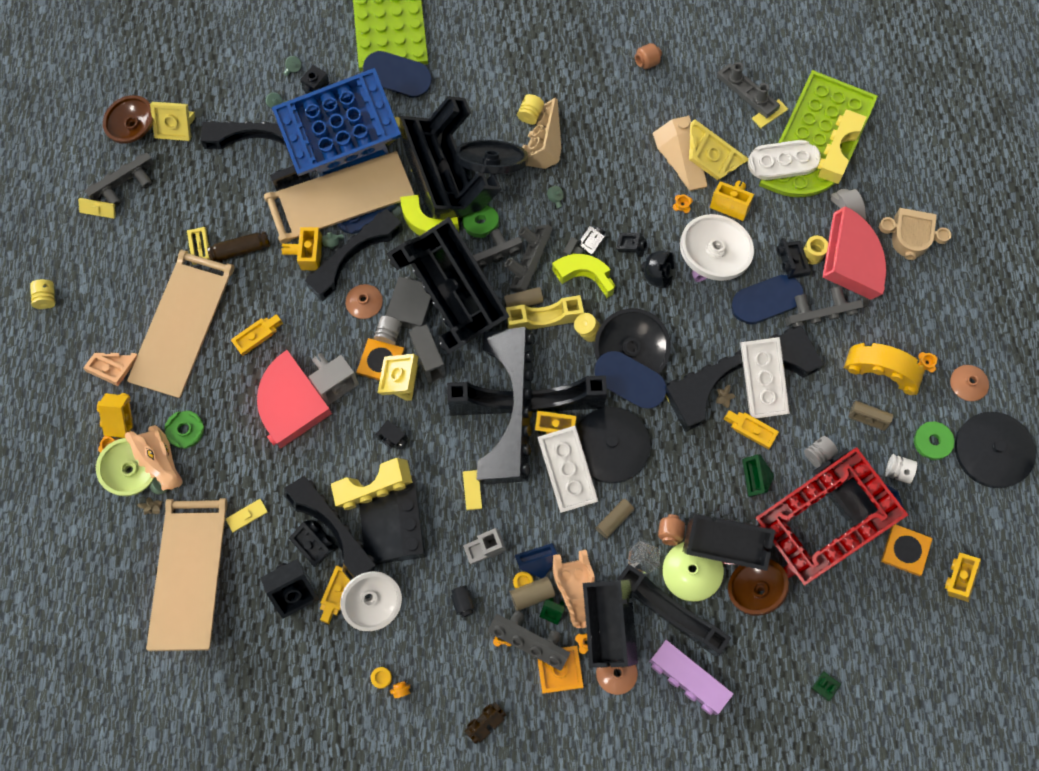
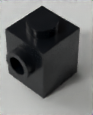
[300,65,330,94]

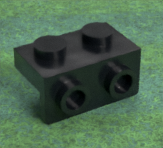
[270,164,311,191]
[777,238,811,279]

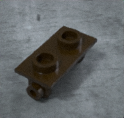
[464,702,506,744]

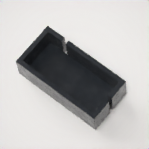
[812,448,878,527]
[682,512,775,571]
[583,579,638,668]

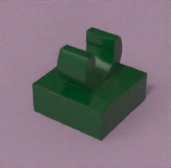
[539,598,565,625]
[811,671,841,701]

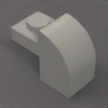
[830,189,866,220]
[463,528,506,565]

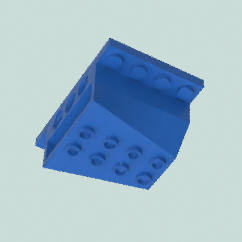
[272,68,402,177]

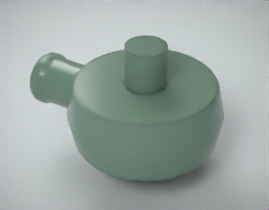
[283,56,302,77]
[266,92,287,109]
[547,186,563,208]
[322,232,344,249]
[150,477,168,495]

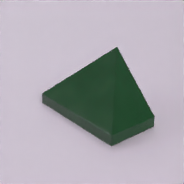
[742,454,774,497]

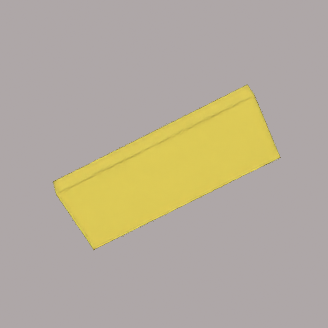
[752,99,788,128]
[78,198,116,219]
[463,470,482,511]
[225,499,268,533]

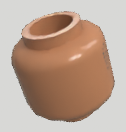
[635,43,662,69]
[658,514,685,546]

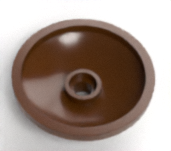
[103,95,153,144]
[728,559,789,616]

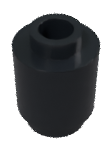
[451,586,476,618]

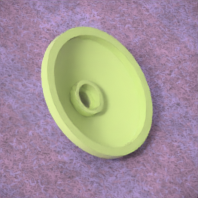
[96,438,155,496]
[663,542,724,602]

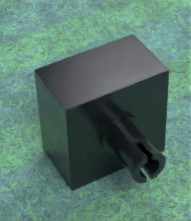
[261,559,319,619]

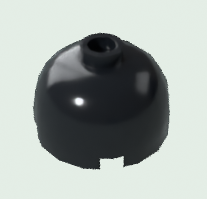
[642,251,675,288]

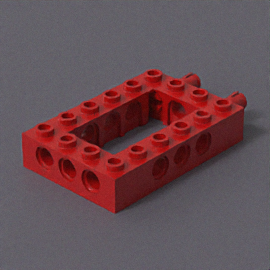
[756,447,908,586]

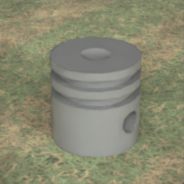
[374,316,402,345]
[804,436,838,468]

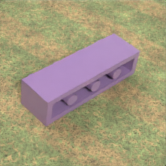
[649,640,733,715]

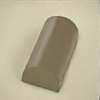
[503,287,543,307]
[848,400,893,431]
[595,499,634,539]
[509,577,555,611]

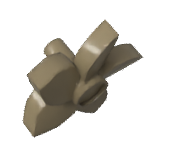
[716,385,735,408]
[138,497,162,515]

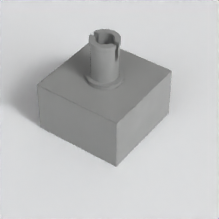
[308,353,359,406]

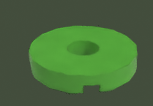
[462,205,499,238]
[165,410,204,449]
[913,421,955,460]

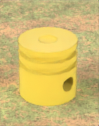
[517,94,544,125]
[803,235,828,265]
[30,279,55,309]
[574,313,601,342]

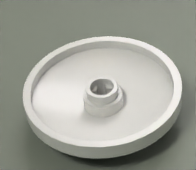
[680,214,754,281]

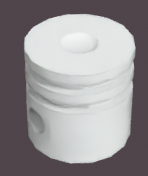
[885,454,917,484]

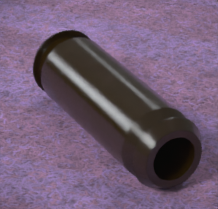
[207,231,270,262]

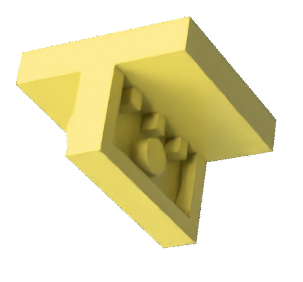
[150,102,195,141]
[377,354,419,401]

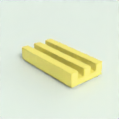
[187,227,210,265]

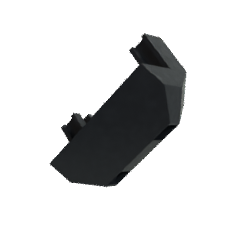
[400,96,502,219]
[386,217,510,354]

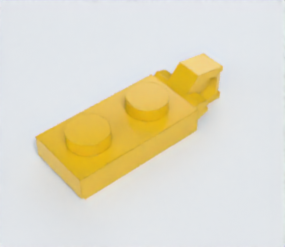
[231,314,283,356]
[723,410,779,450]
[320,565,350,624]

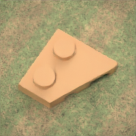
[84,353,138,386]

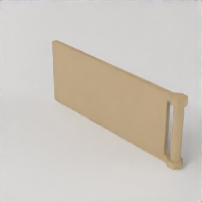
[264,151,414,244]
[127,250,234,398]
[146,498,228,651]

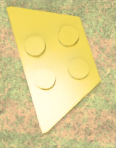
[689,120,748,180]

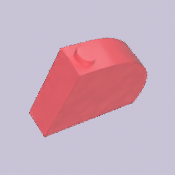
[822,206,886,300]
[257,350,332,449]

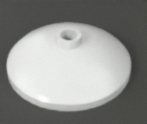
[340,571,402,631]

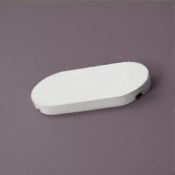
[748,140,820,180]

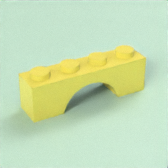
[817,109,866,184]
[506,295,584,330]
[331,458,412,510]

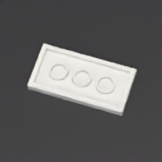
[740,337,790,418]
[537,426,598,513]

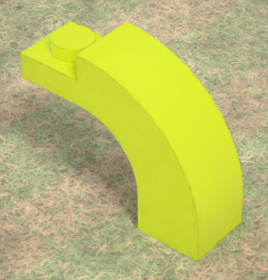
[400,195,459,236]
[552,254,615,298]

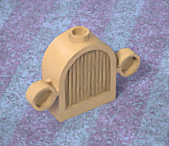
[879,208,951,260]

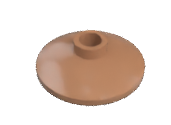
[345,284,383,319]
[950,365,989,401]
[596,665,638,695]

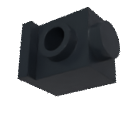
[375,420,407,450]

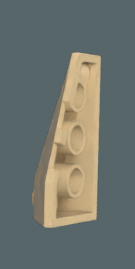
[522,98,561,169]
[653,116,707,191]

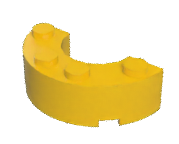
[844,343,925,395]

